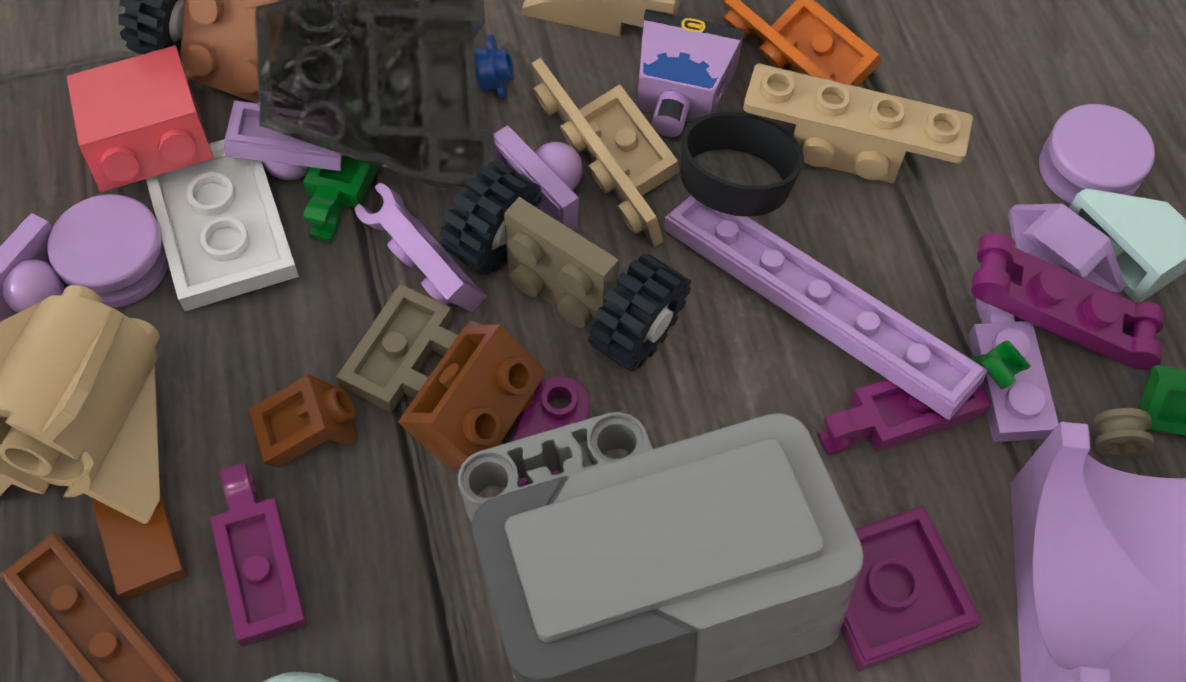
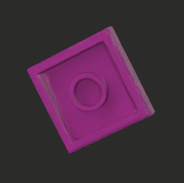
[840,505,983,672]

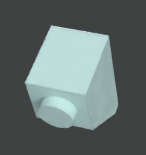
[1069,188,1186,303]

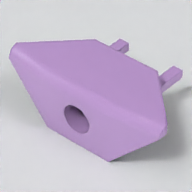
[1008,204,1126,295]

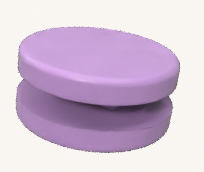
[1039,104,1155,204]
[47,194,169,308]

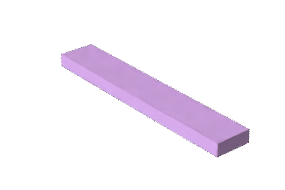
[664,195,988,420]

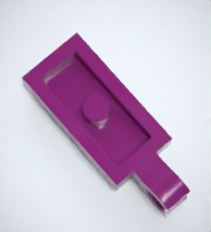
[817,379,992,455]
[210,462,308,647]

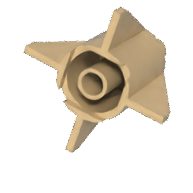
[0,285,160,524]

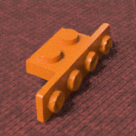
[721,0,882,87]

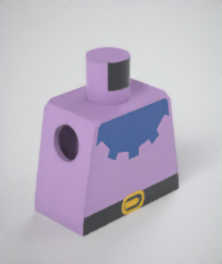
[637,9,745,137]

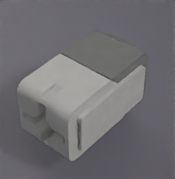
[458,412,864,682]

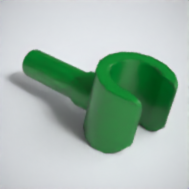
[967,340,1031,389]

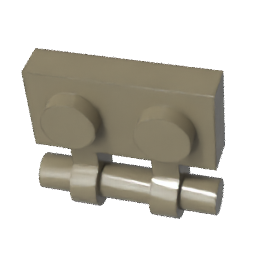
[336,284,481,413]

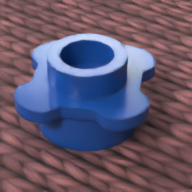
[472,34,514,99]

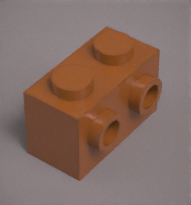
[398,324,546,469]

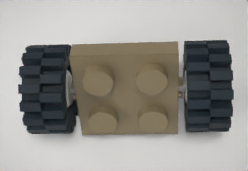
[440,160,691,372]

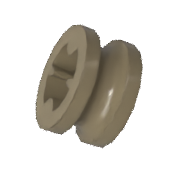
[1093,408,1155,459]

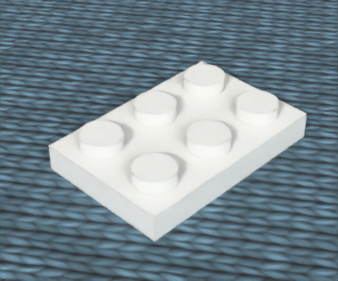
[146,139,299,312]

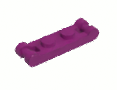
[971,233,1165,370]

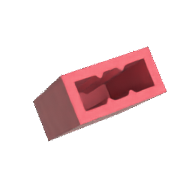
[66,45,214,192]

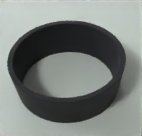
[680,112,804,216]

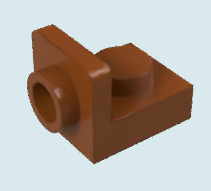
[248,374,358,468]

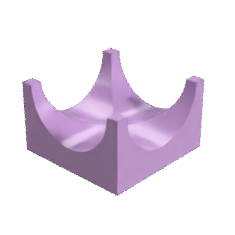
[1010,422,1186,682]

